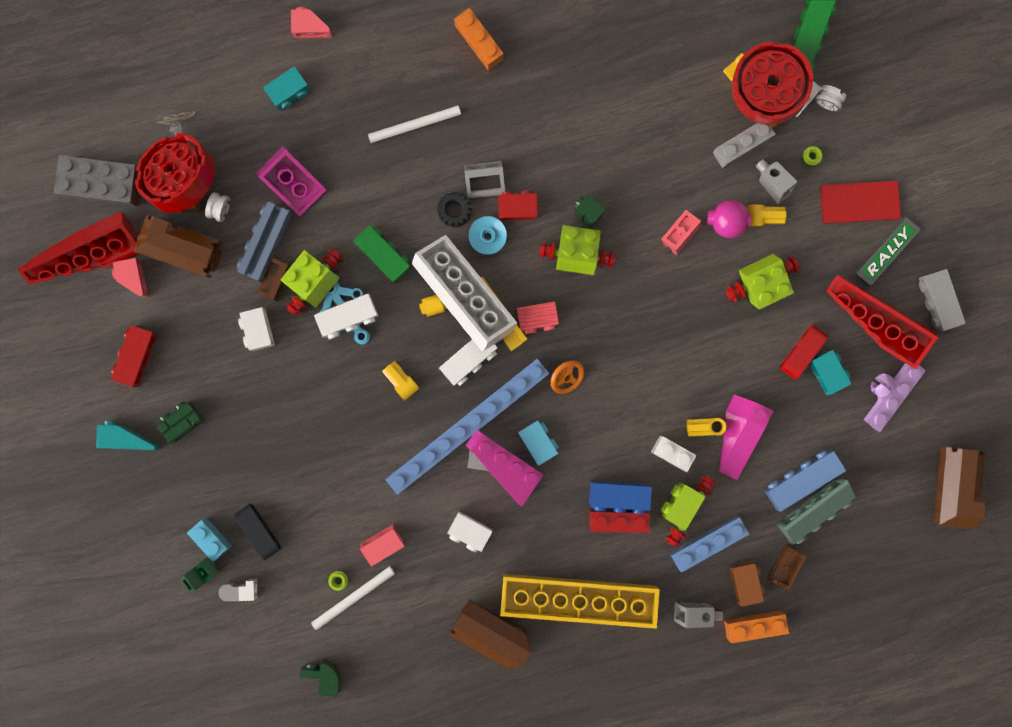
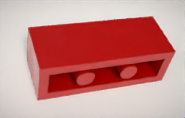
[111,325,158,387]
[589,510,650,533]

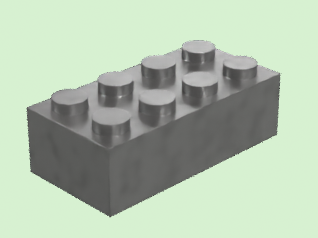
[54,155,139,207]

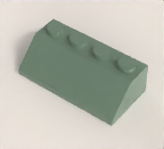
[776,478,856,544]

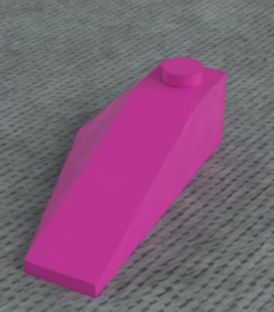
[719,395,773,480]

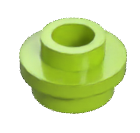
[803,146,823,166]
[328,571,348,591]

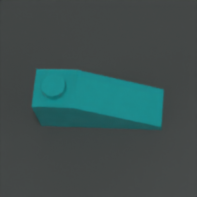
[96,421,160,450]

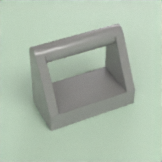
[464,161,505,199]

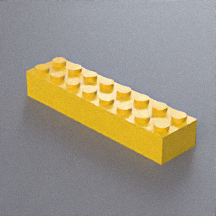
[500,574,660,629]

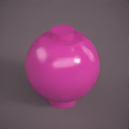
[707,200,752,238]

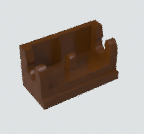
[257,258,291,301]
[767,545,807,591]

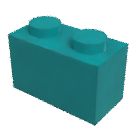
[263,66,310,111]
[809,350,851,395]

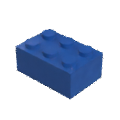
[589,481,652,514]

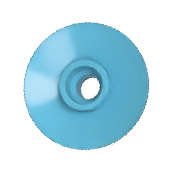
[469,216,507,255]

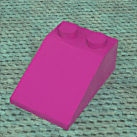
[256,146,326,216]

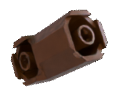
[133,215,223,279]
[934,447,986,529]
[449,599,531,669]

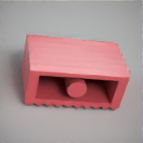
[517,301,559,334]

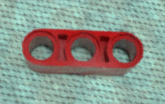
[780,324,828,380]

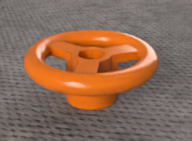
[551,360,584,394]

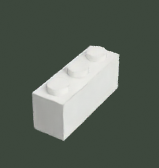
[314,294,379,339]
[439,339,498,386]

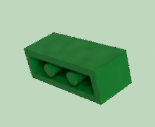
[353,225,411,284]

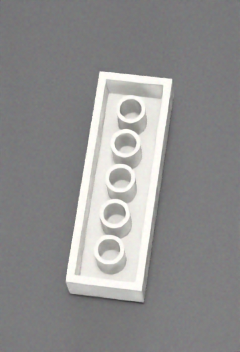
[412,235,517,352]

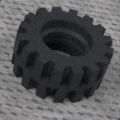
[437,191,472,228]

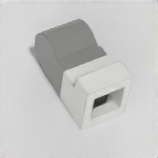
[218,579,258,601]

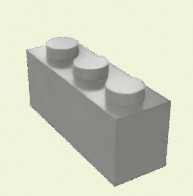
[713,123,776,169]
[919,269,966,332]

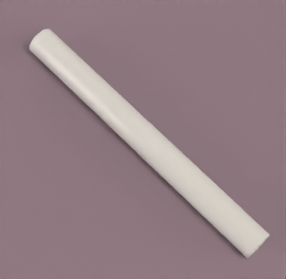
[368,106,461,143]
[311,566,395,630]

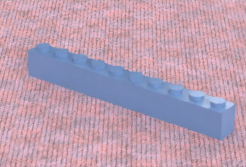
[385,359,549,495]

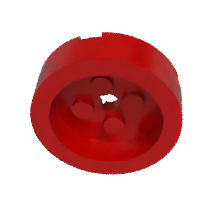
[732,41,814,125]
[135,134,215,213]

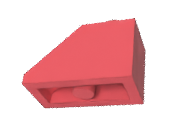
[291,7,332,38]
[112,258,149,298]

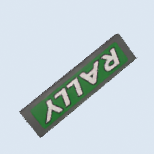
[855,217,921,286]

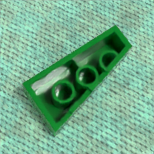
[792,0,837,71]

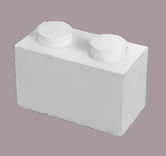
[238,307,275,351]
[651,436,697,472]
[447,511,493,552]

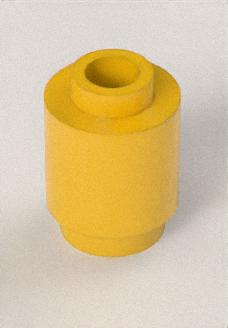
[419,295,448,317]

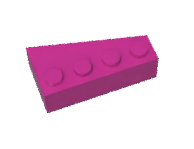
[466,429,543,507]

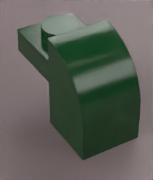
[180,557,220,594]
[300,660,341,697]

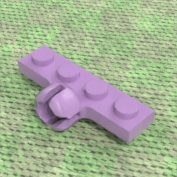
[864,363,925,432]

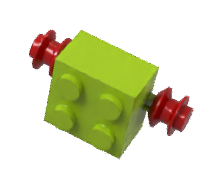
[539,225,616,275]
[281,249,343,316]
[725,254,800,310]
[660,475,717,547]

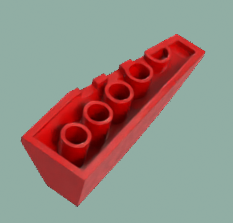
[18,211,138,285]
[826,275,939,369]

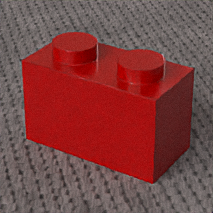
[498,191,537,221]

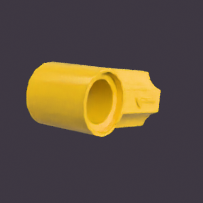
[747,204,786,226]
[382,361,420,401]
[687,418,726,436]

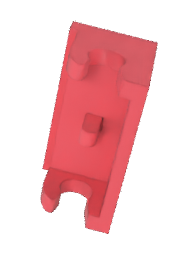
[661,210,701,256]
[360,524,404,566]

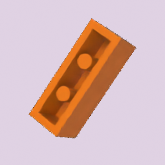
[454,8,504,71]
[724,610,789,643]

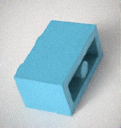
[518,420,559,466]
[187,518,232,562]

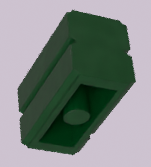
[574,195,605,229]
[157,401,205,444]

